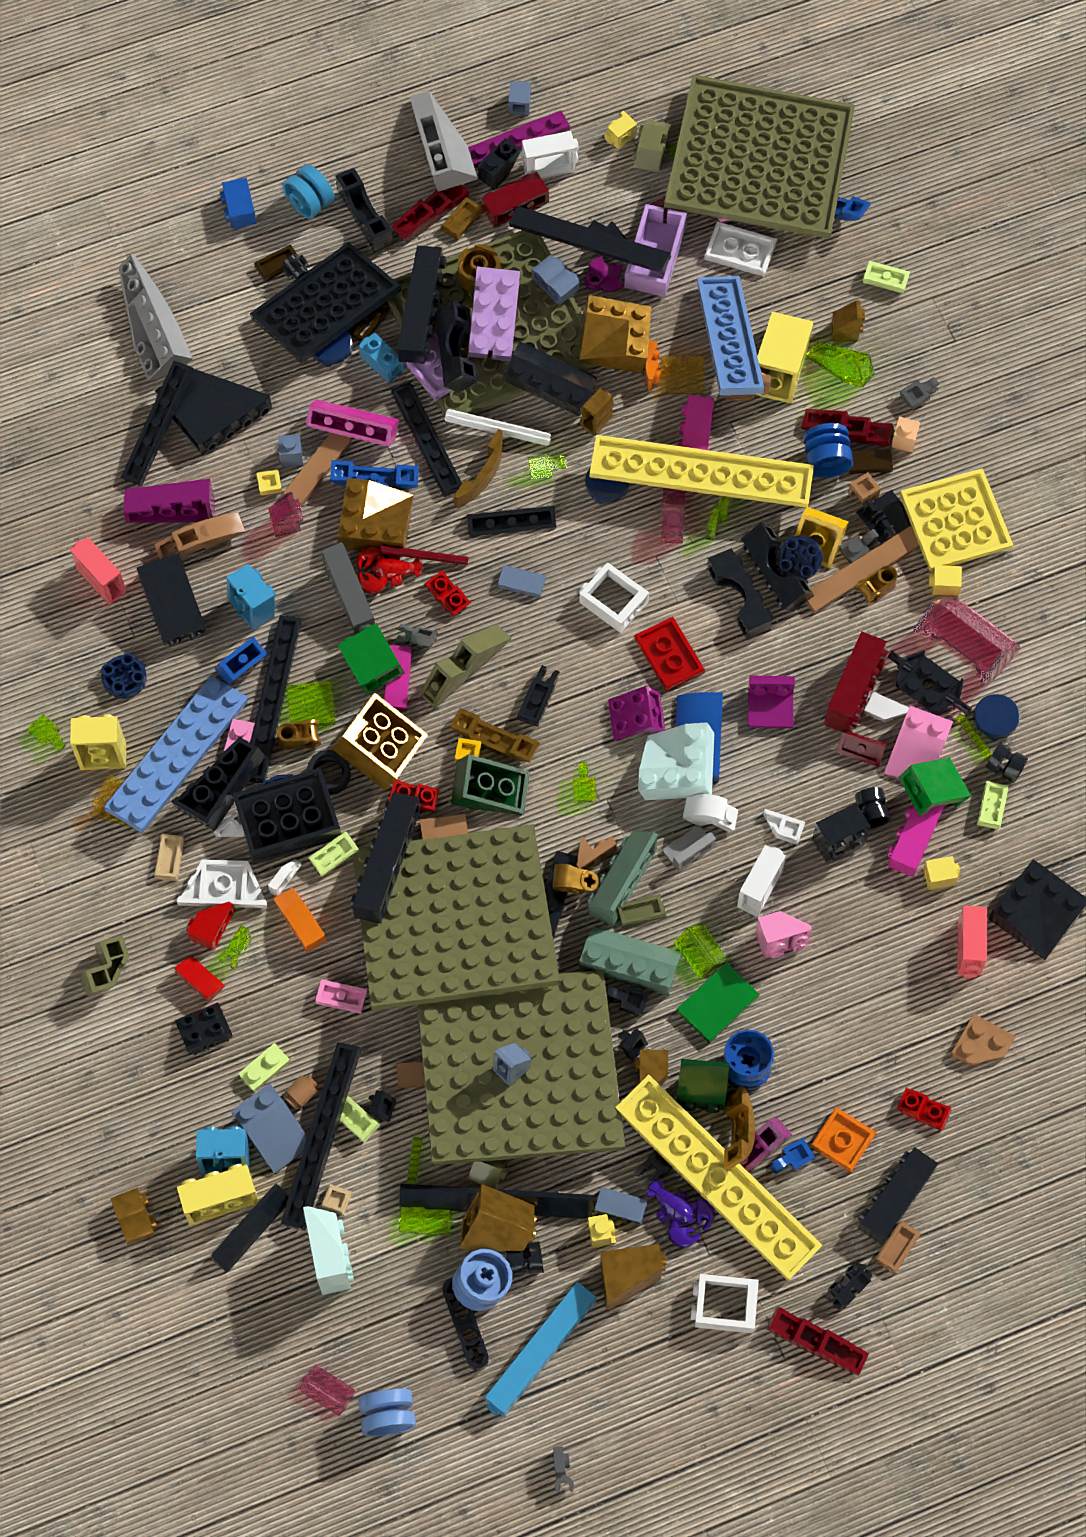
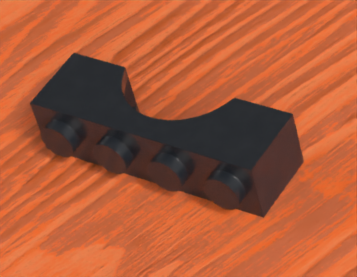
[335,168,393,253]
[436,301,477,393]
[741,523,815,611]
[707,548,773,640]

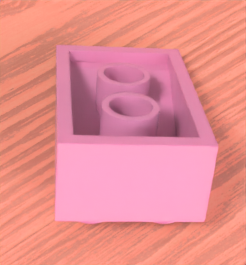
[884,706,953,780]

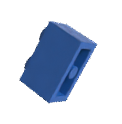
[220,177,257,229]
[214,636,267,685]

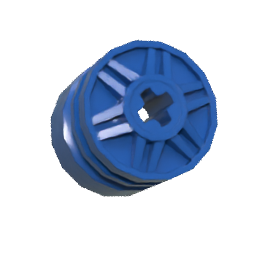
[803,423,853,478]
[722,1029,774,1091]

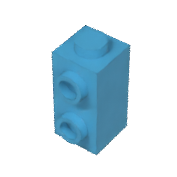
[359,333,405,383]

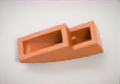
[273,888,327,953]

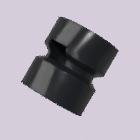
[986,742,1028,783]
[855,787,891,828]
[506,1241,544,1277]

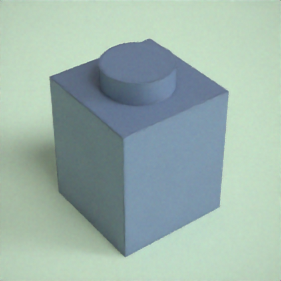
[508,81,531,115]
[278,434,303,468]

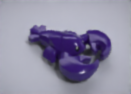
[646,1180,715,1248]

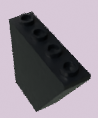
[155,369,272,455]

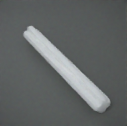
[445,409,551,446]

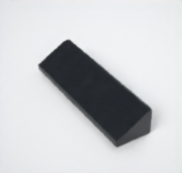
[467,505,556,537]
[212,1183,289,1272]

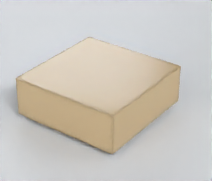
[321,1184,353,1216]

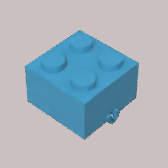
[226,563,276,630]
[196,1126,250,1175]

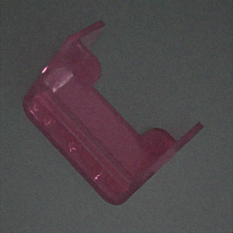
[913,596,1021,685]

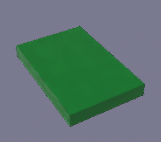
[676,962,760,1043]

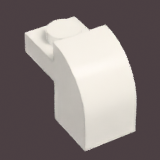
[683,794,738,832]

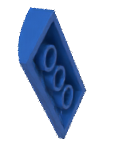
[676,692,723,783]

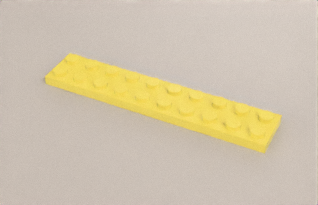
[590,435,814,508]
[615,1075,822,1281]

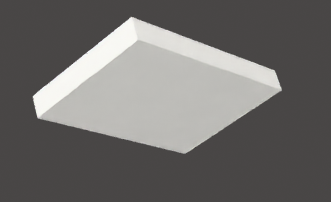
[704,222,777,277]

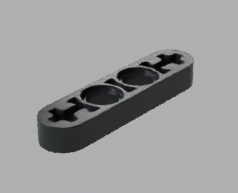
[442,1278,489,1371]

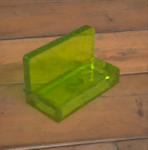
[673,924,729,978]

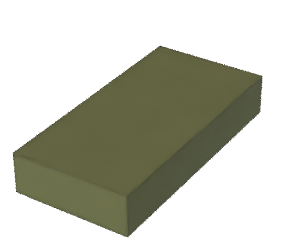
[617,894,667,928]

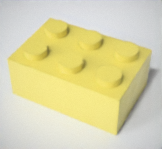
[70,715,126,770]
[177,1164,259,1225]

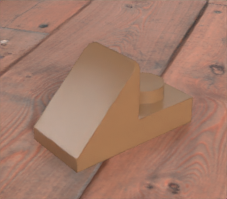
[577,836,617,870]

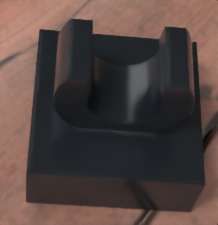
[618,1028,648,1061]
[365,1090,396,1122]

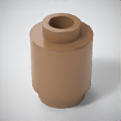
[283,1075,318,1110]

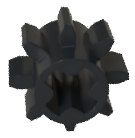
[282,254,309,280]

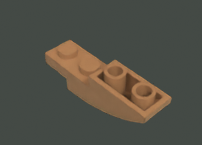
[154,512,246,559]

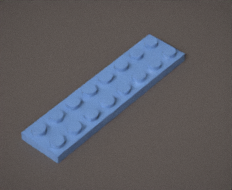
[697,276,764,396]
[104,675,248,833]

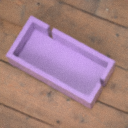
[624,204,687,297]
[468,267,520,361]

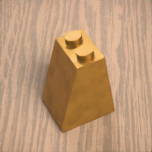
[460,1184,537,1251]
[600,1244,666,1310]

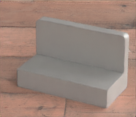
[663,825,716,872]

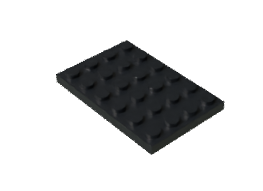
[250,242,402,364]

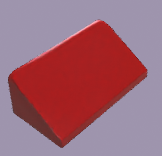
[174,956,225,1002]

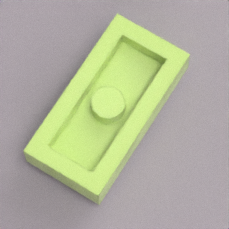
[863,261,910,294]
[238,1043,290,1093]

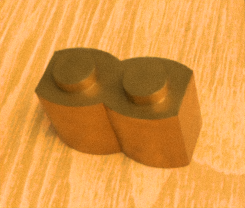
[580,388,614,436]
[110,1187,158,1246]

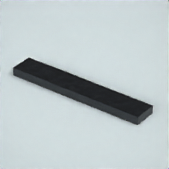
[121,361,195,487]
[391,382,462,497]

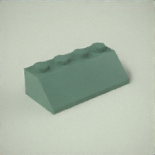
[587,830,658,927]
[579,926,682,996]

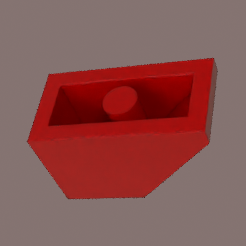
[186,901,235,951]

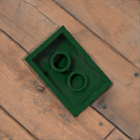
[451,754,530,815]
[677,1059,729,1113]

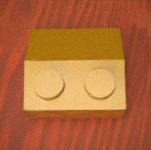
[795,507,849,568]

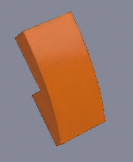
[645,340,662,391]

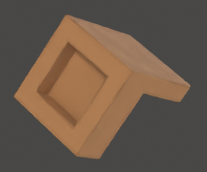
[848,472,881,503]

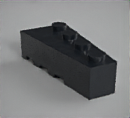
[171,737,265,831]

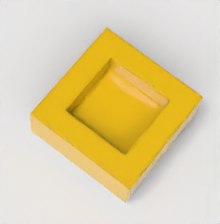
[455,738,481,762]

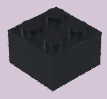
[812,803,870,862]

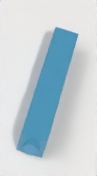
[485,1282,596,1417]

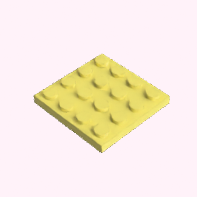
[899,468,1013,572]

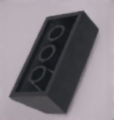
[502,341,597,417]

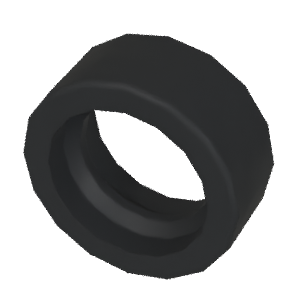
[307,749,351,795]

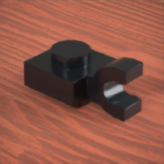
[607,986,649,1017]

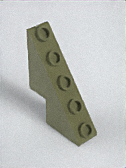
[419,624,512,708]

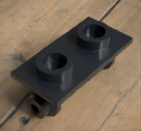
[824,1263,873,1311]

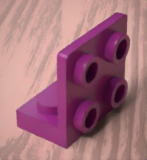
[748,675,795,729]
[608,685,665,741]

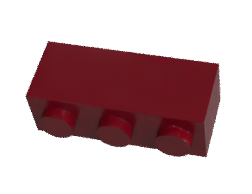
[482,172,549,228]

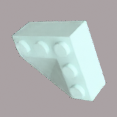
[638,723,714,800]
[303,1206,354,1295]

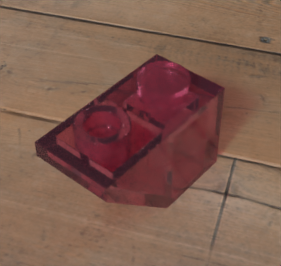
[268,492,303,537]

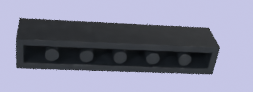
[397,245,447,364]
[350,792,421,924]

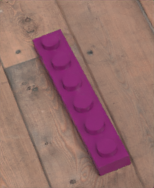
[468,110,570,168]

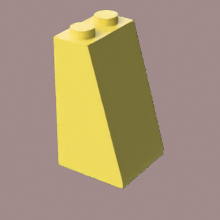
[755,312,814,404]

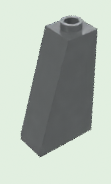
[322,542,375,635]

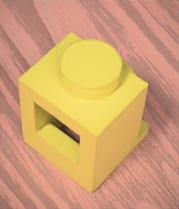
[604,111,637,149]
[588,1214,616,1248]

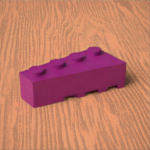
[123,478,215,523]

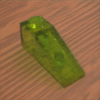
[806,342,875,387]

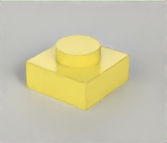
[257,469,282,496]

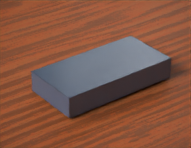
[498,565,546,598]
[594,1187,648,1225]

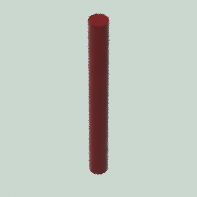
[380,545,468,565]

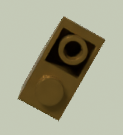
[831,300,865,342]
[635,1050,669,1088]

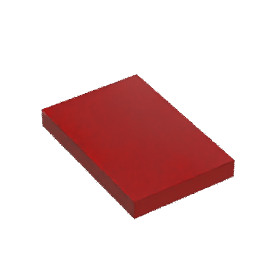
[634,616,705,692]

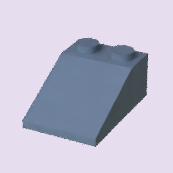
[231,1084,308,1174]

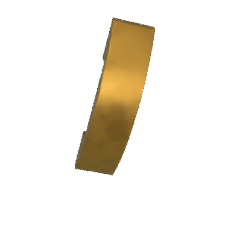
[454,429,503,508]
[450,708,540,763]
[724,1085,755,1171]

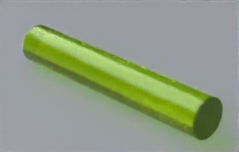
[955,714,992,761]
[406,1137,422,1184]

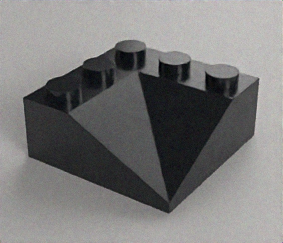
[989,859,1086,960]

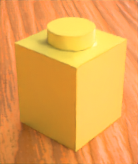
[928,565,962,596]
[923,856,960,890]

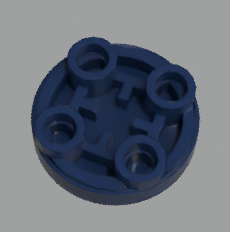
[313,331,352,367]
[585,467,629,504]
[778,536,823,580]
[101,653,147,699]
[973,694,1020,741]

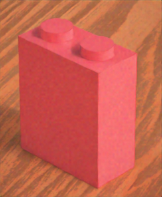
[70,537,126,605]
[957,906,987,978]

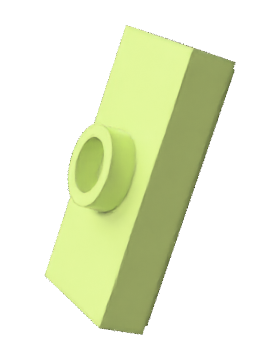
[977,781,1009,830]
[308,831,359,877]
[340,1096,380,1143]

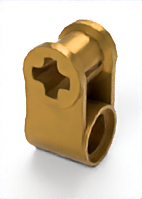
[854,565,898,606]
[277,720,321,750]
[553,864,599,895]

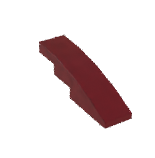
[391,185,470,242]
[801,409,894,447]
[766,1307,869,1376]

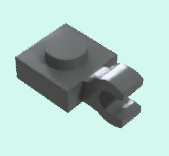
[900,377,939,410]
[839,529,879,564]
[396,624,438,648]
[553,1447,574,1493]

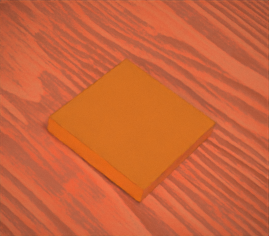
[810,1107,877,1173]

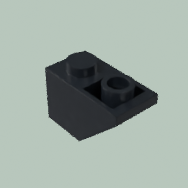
[478,138,521,190]

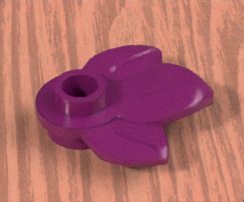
[584,257,624,292]

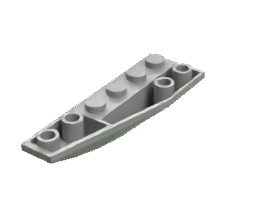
[409,90,478,192]
[118,254,193,381]

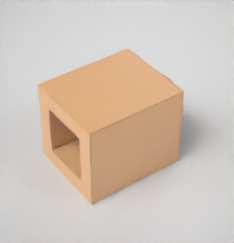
[891,417,920,453]

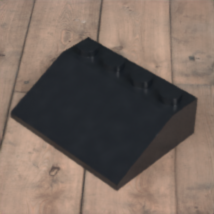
[233,767,341,865]

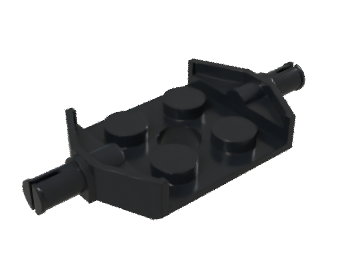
[887,650,972,716]

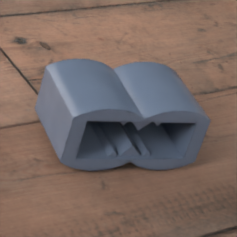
[531,255,579,305]

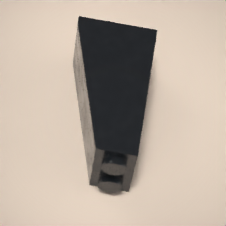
[136,553,206,647]

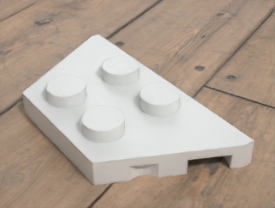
[177,860,267,908]

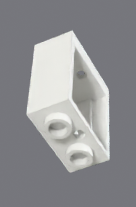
[522,131,579,179]
[579,562,649,633]
[737,845,786,917]
[691,1274,759,1333]

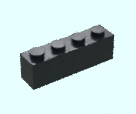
[858,1147,939,1245]

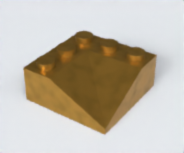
[579,295,651,374]
[338,478,414,551]
[332,693,428,791]

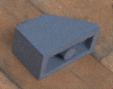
[493,1043,531,1086]

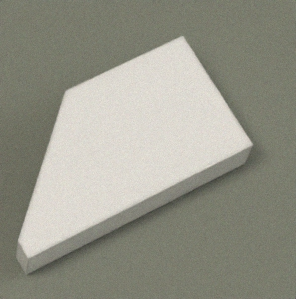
[864,692,909,723]
[763,809,805,845]
[214,811,245,837]
[268,859,302,897]

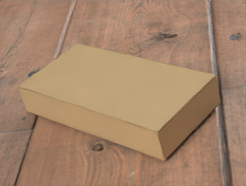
[154,833,185,881]

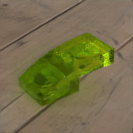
[706,496,730,540]
[399,1207,452,1236]

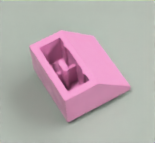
[755,911,812,959]

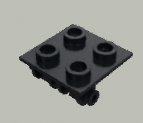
[856,490,911,544]
[175,1002,233,1056]

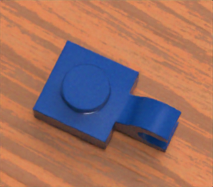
[770,1138,815,1175]

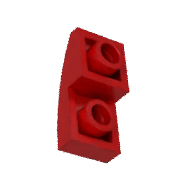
[424,570,471,616]
[388,780,440,812]
[897,1088,952,1131]

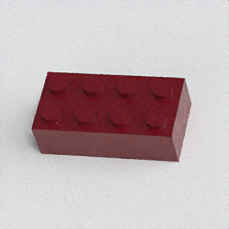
[824,631,888,732]

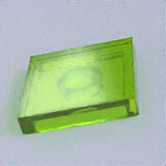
[287,681,336,726]

